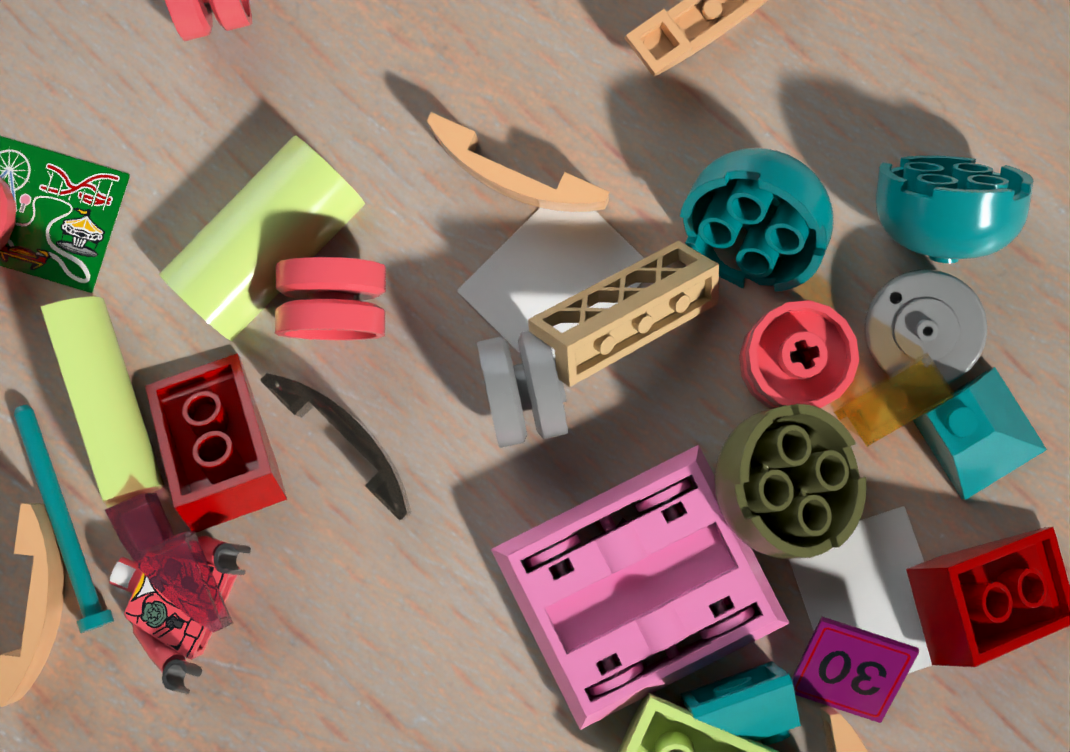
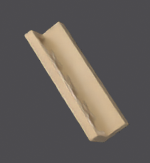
[528,240,719,387]

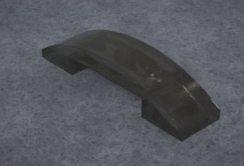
[260,373,411,521]

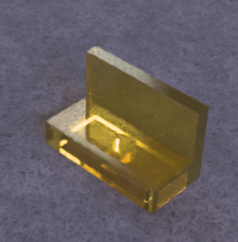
[834,353,954,446]

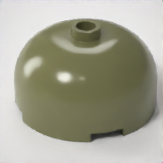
[715,404,866,559]

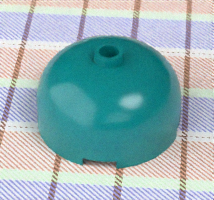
[680,148,834,292]
[876,156,1034,263]

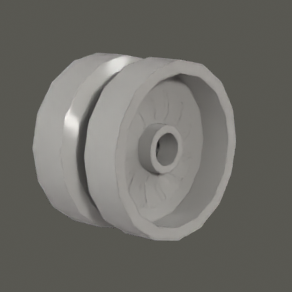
[477,331,568,448]

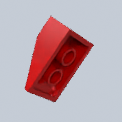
[145,353,287,534]
[906,527,1070,667]

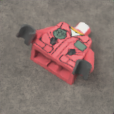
[109,535,251,694]

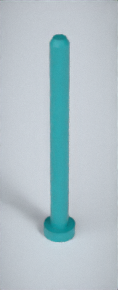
[14,404,114,634]

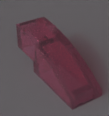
[105,493,233,632]

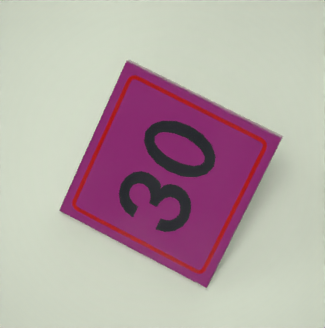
[791,616,919,723]

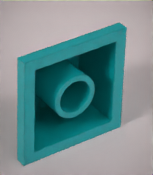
[911,367,1047,500]
[680,661,801,745]

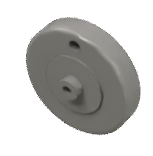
[865,269,987,388]

